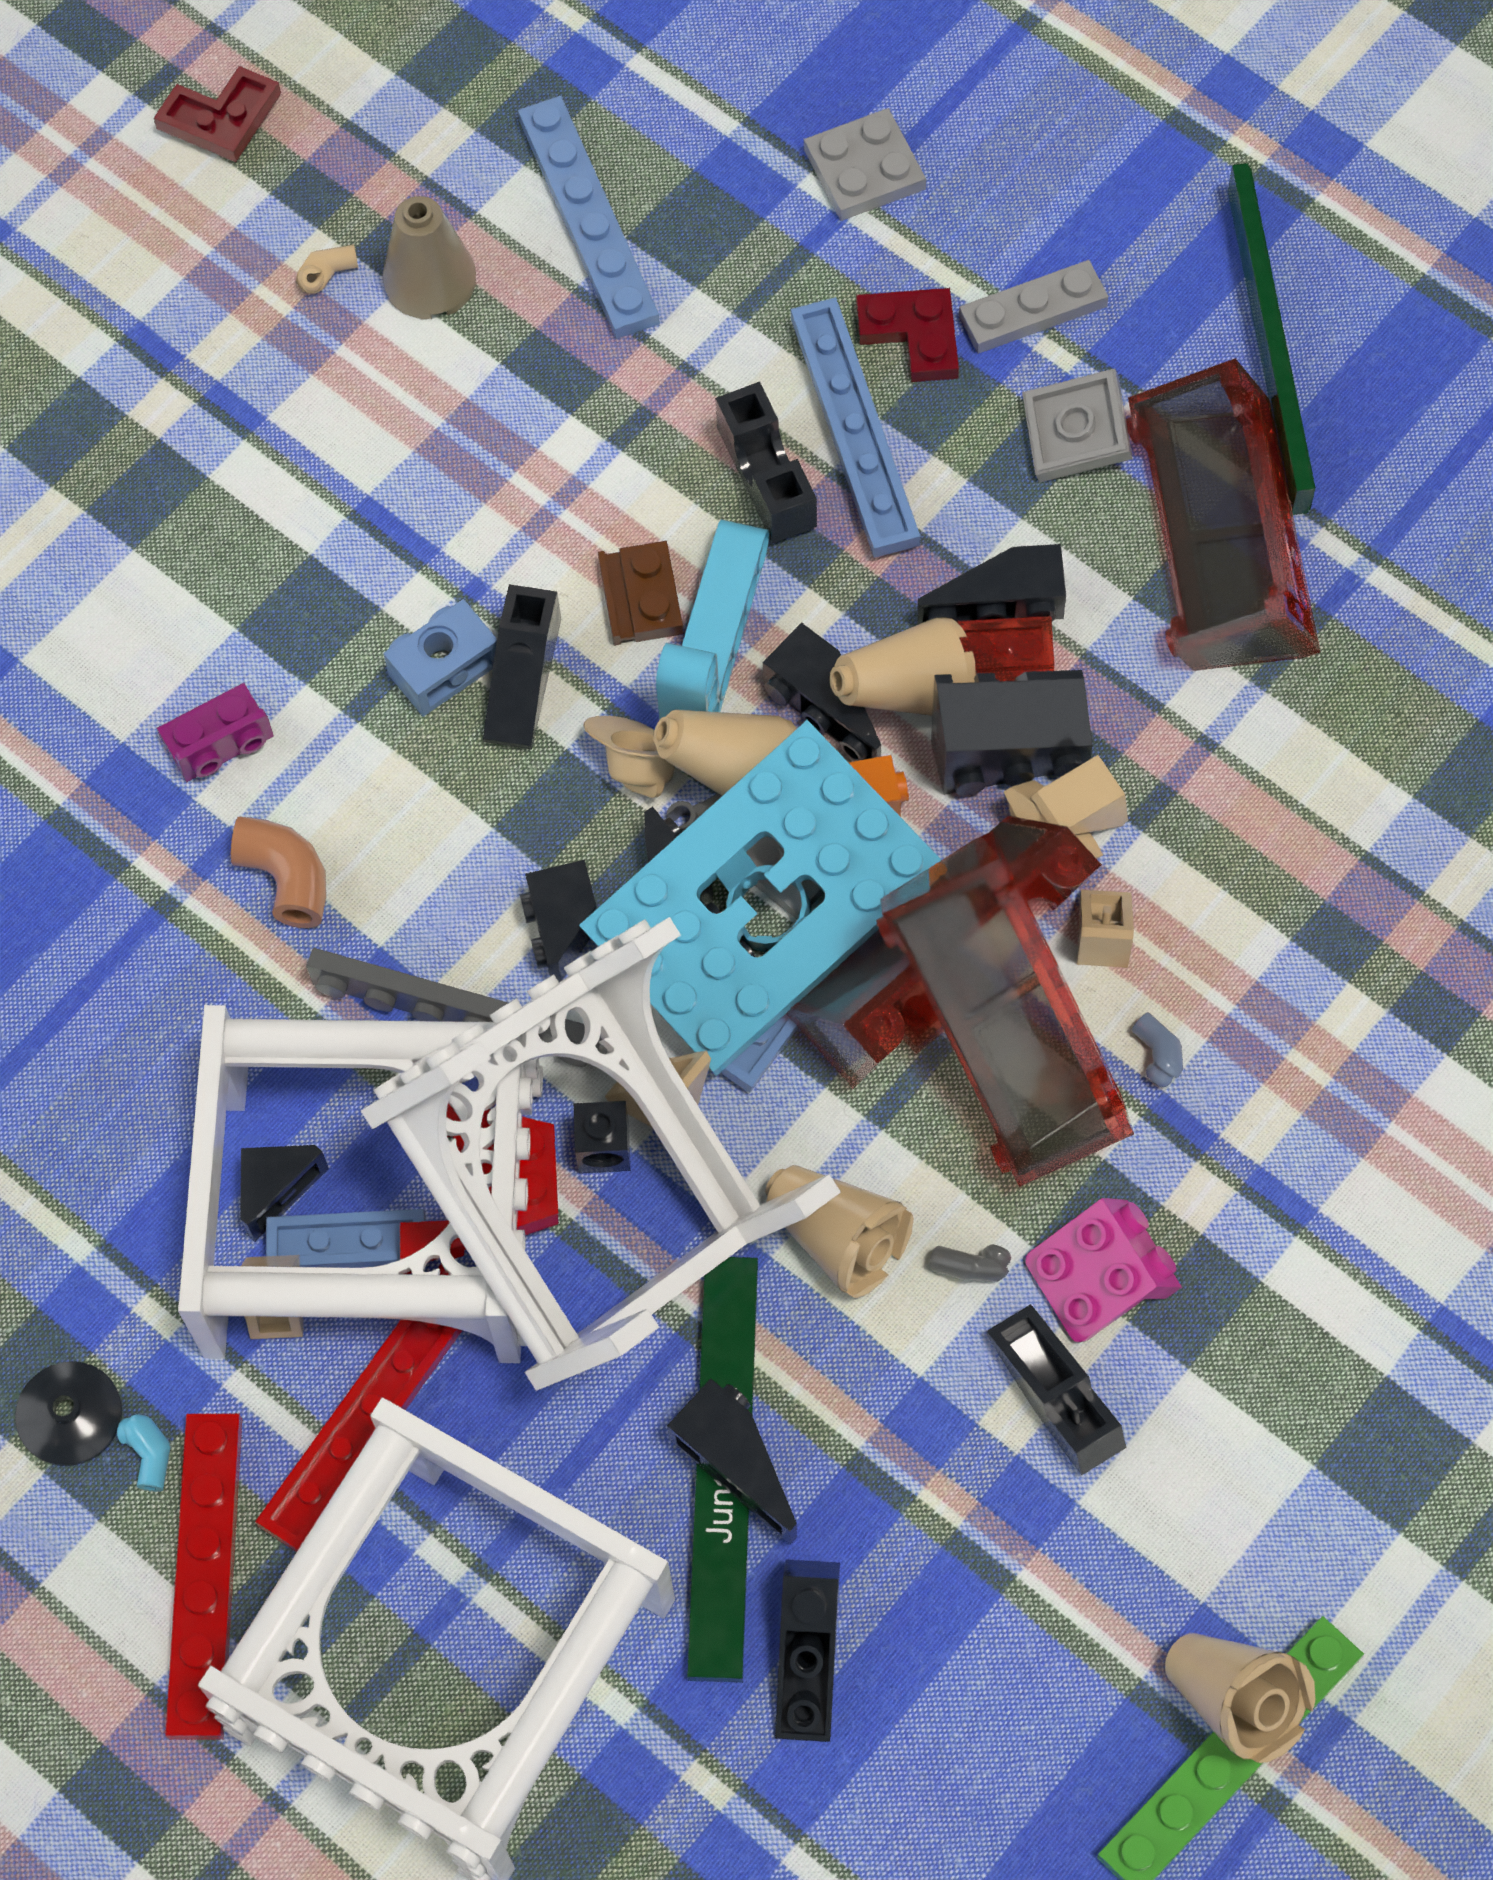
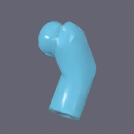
[117,1414,171,1492]

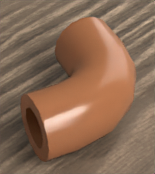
[231,816,326,928]

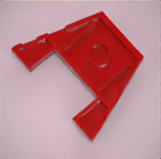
[400,1103,559,1274]

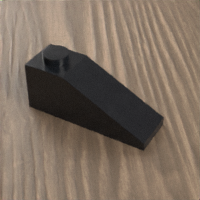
[667,1378,797,1545]

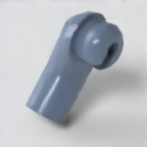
[1132,1012,1183,1087]

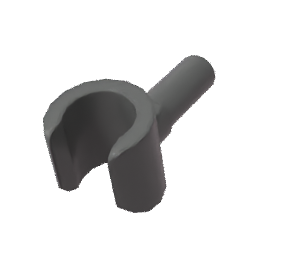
[667,793,722,832]

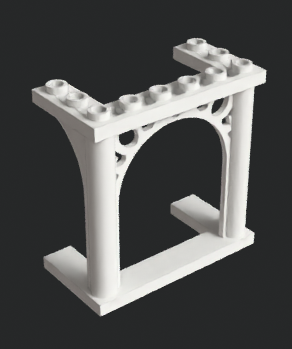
[361,917,840,1391]
[178,1005,543,1363]
[198,1397,675,1880]

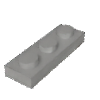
[959,260,1109,354]

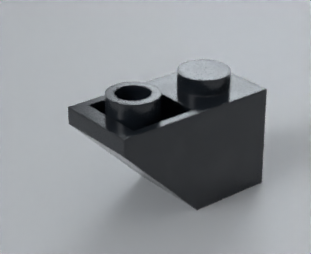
[519,859,597,982]

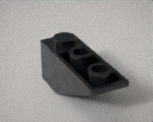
[917,544,1066,628]
[483,584,561,749]
[763,622,881,761]
[775,1559,840,1742]

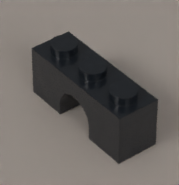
[715,381,817,544]

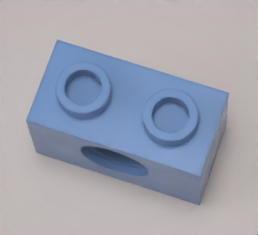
[383,599,497,717]

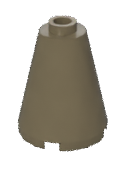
[383,196,476,320]

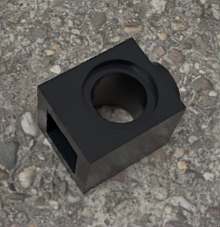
[573,1101,631,1174]

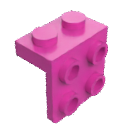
[1025,1198,1182,1342]

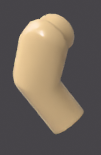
[296,244,358,294]

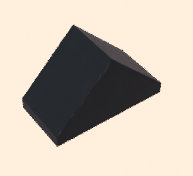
[240,1145,329,1242]

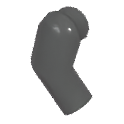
[930,1244,1011,1282]

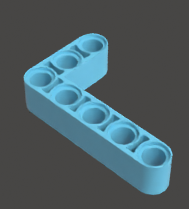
[656,520,769,719]

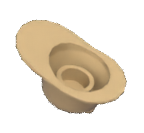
[583,716,675,798]

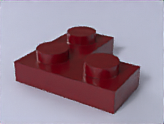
[153,66,281,162]
[856,288,959,382]

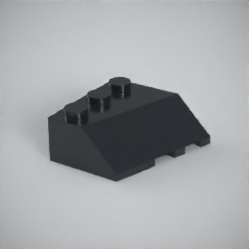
[931,670,1093,796]

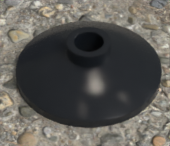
[15,1361,122,1466]

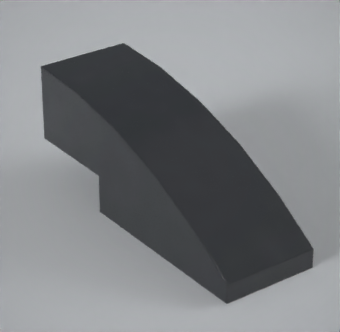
[986,1304,1126,1476]

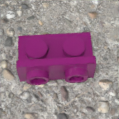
[157,683,274,783]

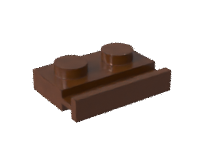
[597,540,684,646]

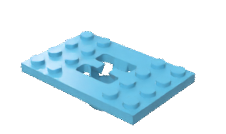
[579,720,946,1076]

